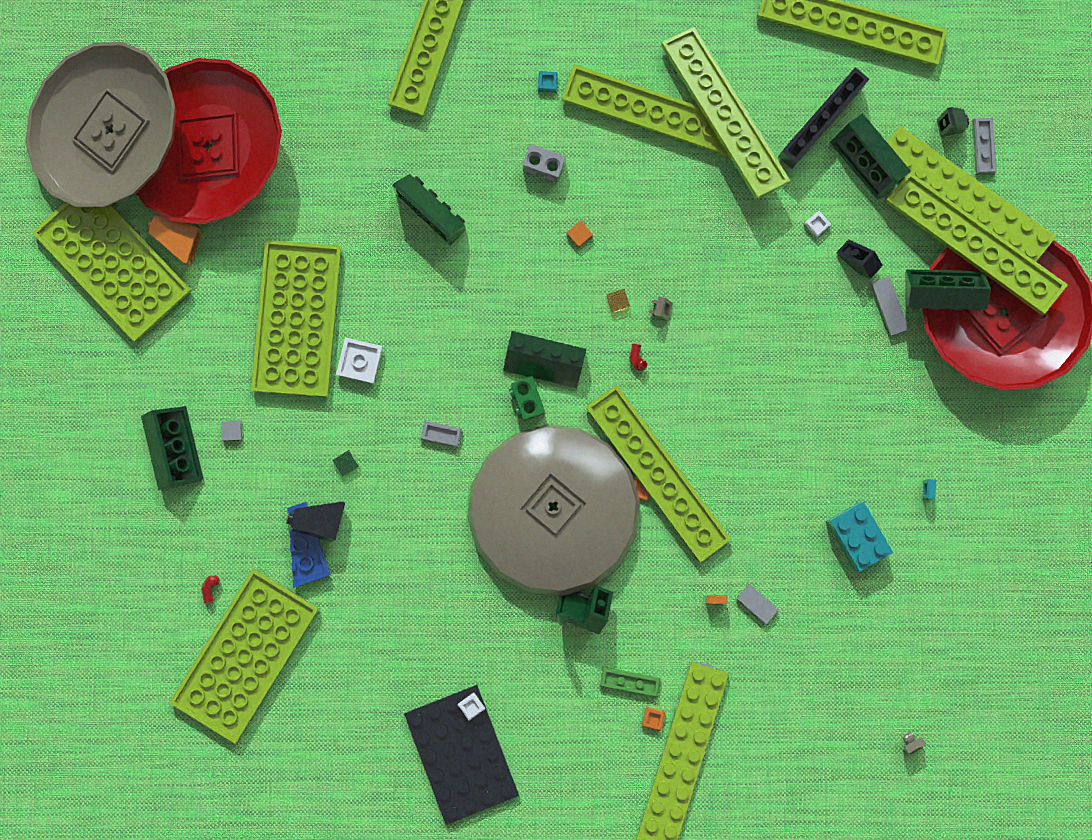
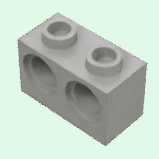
[523,144,566,182]

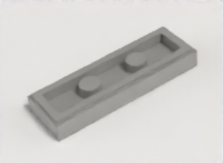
[972,117,996,175]
[870,276,909,336]

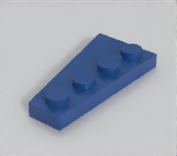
[287,502,331,588]

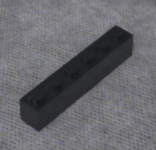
[778,67,869,169]

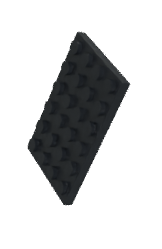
[404,684,519,825]

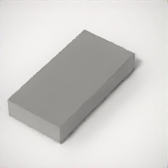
[421,421,462,448]
[736,584,779,624]

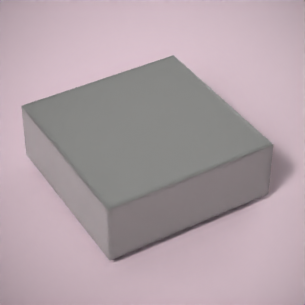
[221,420,242,441]

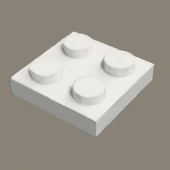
[336,338,383,384]

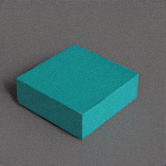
[538,71,558,92]
[922,479,936,500]

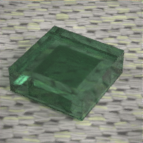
[332,450,359,477]

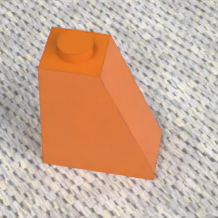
[148,215,203,267]

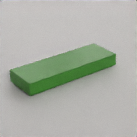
[600,667,661,697]

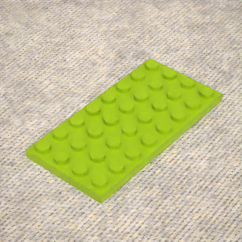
[31,202,192,343]
[251,240,342,397]
[169,568,320,744]

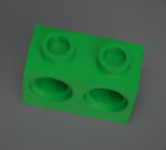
[509,376,545,421]

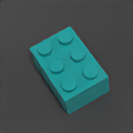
[826,501,893,572]

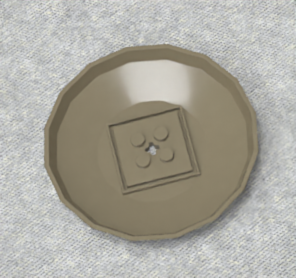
[26,42,176,207]
[467,424,640,596]

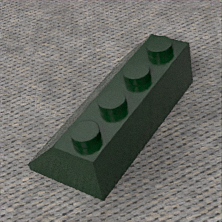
[830,113,911,200]
[392,174,466,245]
[905,269,991,311]
[503,331,587,389]
[141,406,204,490]

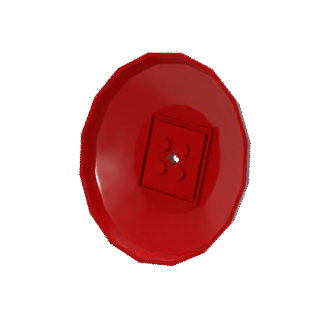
[136,58,282,224]
[922,240,1092,390]

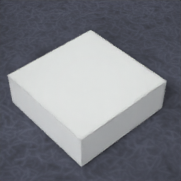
[804,211,831,238]
[458,693,485,720]

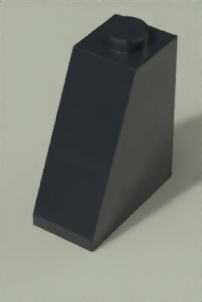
[286,502,346,542]

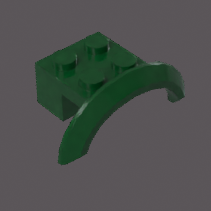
[556,585,613,635]

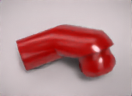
[629,343,648,371]
[201,575,220,603]

